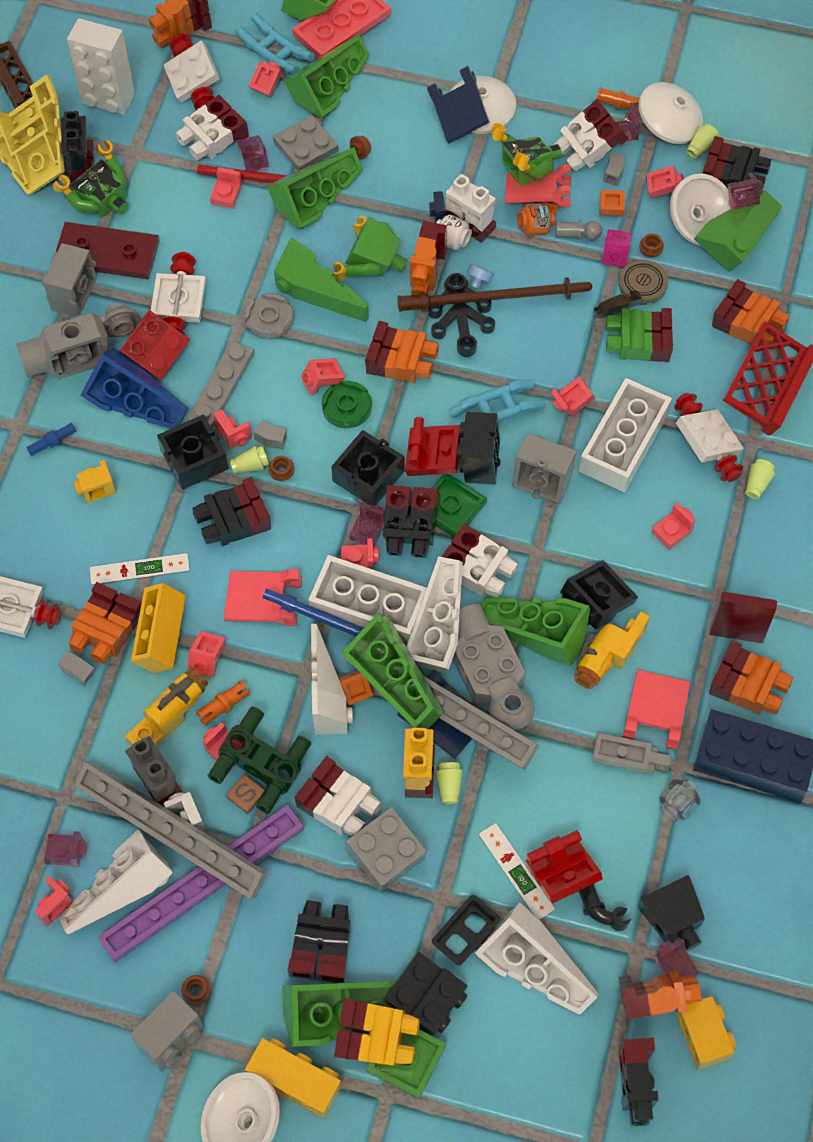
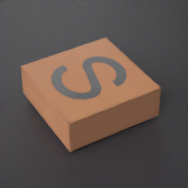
[226,775,264,814]

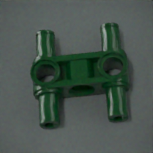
[207,706,312,814]

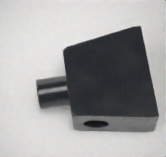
[638,875,705,951]

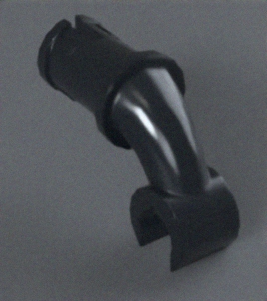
[578,884,631,931]

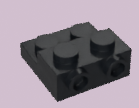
[560,560,638,630]
[383,951,468,1035]

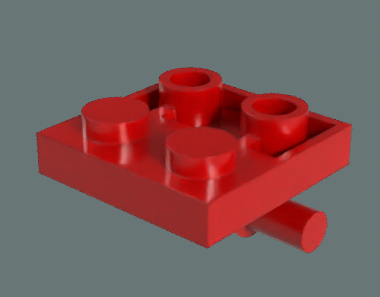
[119,310,190,380]
[405,417,461,476]
[525,830,603,904]

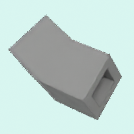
[603,153,625,186]
[253,420,287,450]
[57,651,95,686]

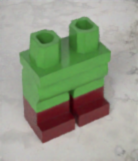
[606,308,673,362]

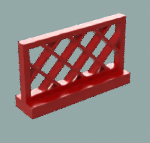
[722,321,813,436]

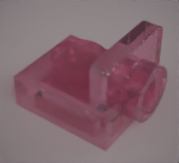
[617,103,640,141]
[236,135,269,171]
[728,172,763,210]
[349,503,385,547]
[44,831,87,867]
[655,939,699,977]

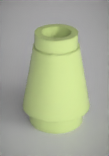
[686,124,719,159]
[230,445,270,474]
[745,459,775,499]
[435,762,463,805]

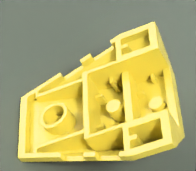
[0,74,65,195]

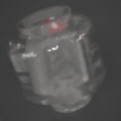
[659,779,701,821]

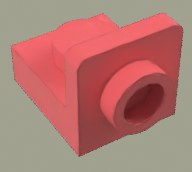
[248,61,286,97]
[647,165,684,198]
[210,167,242,209]
[301,358,345,395]
[213,409,252,449]
[651,503,695,550]
[341,538,379,570]
[188,631,226,677]
[203,722,242,769]
[35,876,72,927]

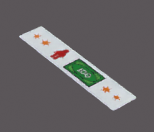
[90,553,190,585]
[479,823,555,920]

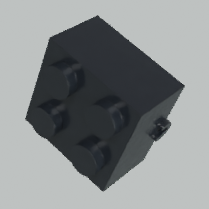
[457,412,501,484]
[157,414,228,490]
[331,430,405,508]

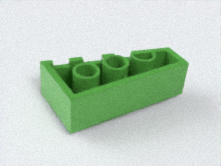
[341,612,444,729]

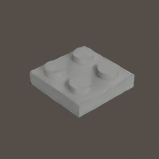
[273,115,338,171]

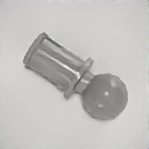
[556,220,602,240]

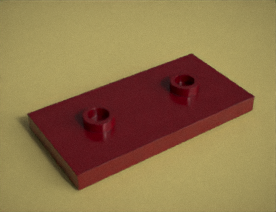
[55,222,160,280]

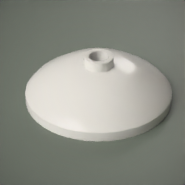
[451,76,516,134]
[638,82,704,144]
[670,174,735,246]
[201,1072,280,1142]

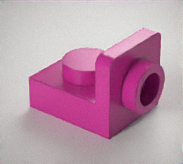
[602,229,632,268]

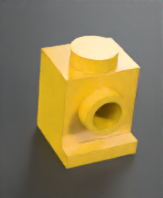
[73,460,116,503]

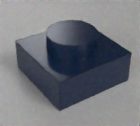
[429,191,445,223]

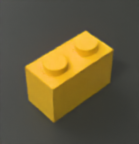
[676,996,736,1070]

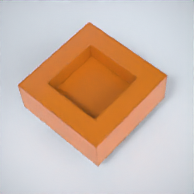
[600,190,625,216]
[338,671,373,706]

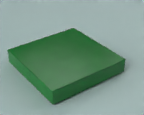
[432,474,487,538]

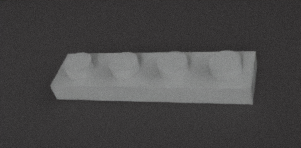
[187,341,254,429]

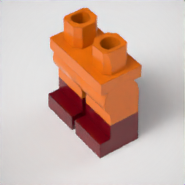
[148,0,212,48]
[410,221,447,295]
[712,279,790,345]
[365,321,439,384]
[68,582,142,664]
[709,640,793,715]
[618,970,702,1019]

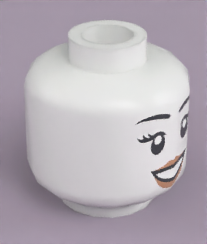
[436,215,472,251]

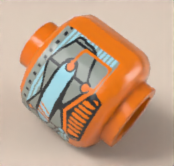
[517,204,555,236]

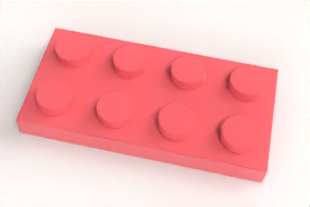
[292,0,391,58]

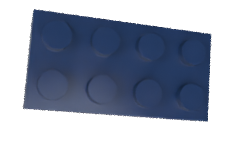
[693,709,813,803]

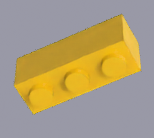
[131,583,186,673]
[245,1038,342,1119]

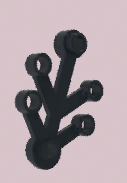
[428,273,495,357]

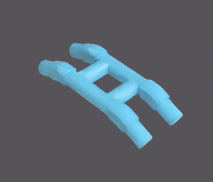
[235,13,315,74]
[449,380,545,422]

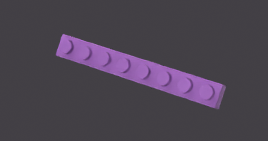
[98,805,304,963]

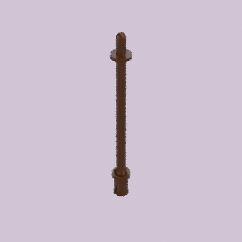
[397,277,593,312]

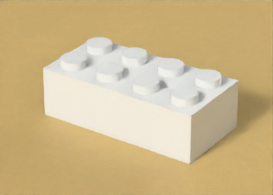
[67,18,135,115]
[579,378,672,493]
[308,555,427,646]

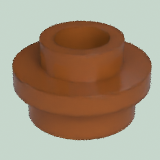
[350,136,371,159]
[639,234,664,257]
[268,456,294,481]
[181,975,211,1005]

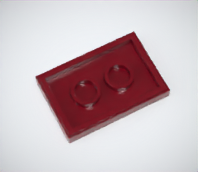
[709,592,777,644]

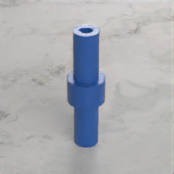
[26,423,76,456]

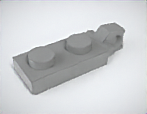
[592,733,671,773]

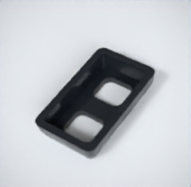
[432,895,501,966]

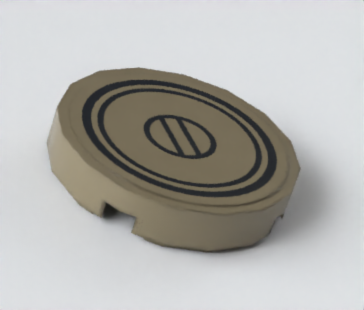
[618,260,668,305]

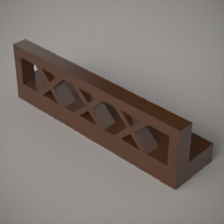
[0,41,33,109]

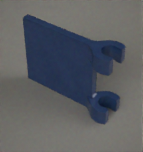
[427,66,490,144]
[397,670,477,759]

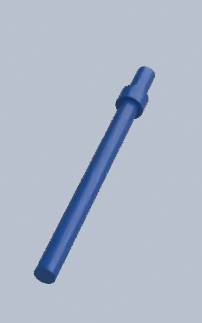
[262,588,406,646]

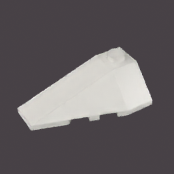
[406,556,463,672]
[311,624,353,735]
[59,829,173,934]
[475,902,599,1015]

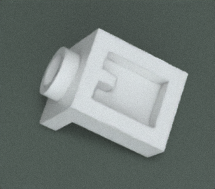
[164,792,205,831]

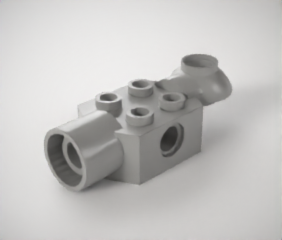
[16,303,141,379]
[453,604,535,730]

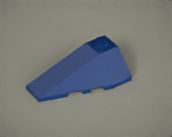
[80,348,189,429]

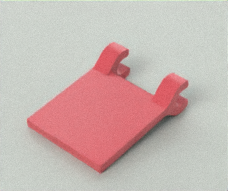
[505,164,571,207]
[224,569,302,626]
[623,670,691,750]

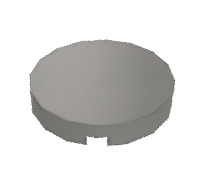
[244,293,294,339]

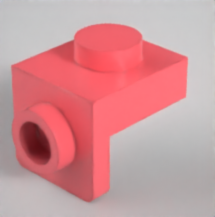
[551,377,595,417]

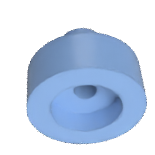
[467,264,493,289]

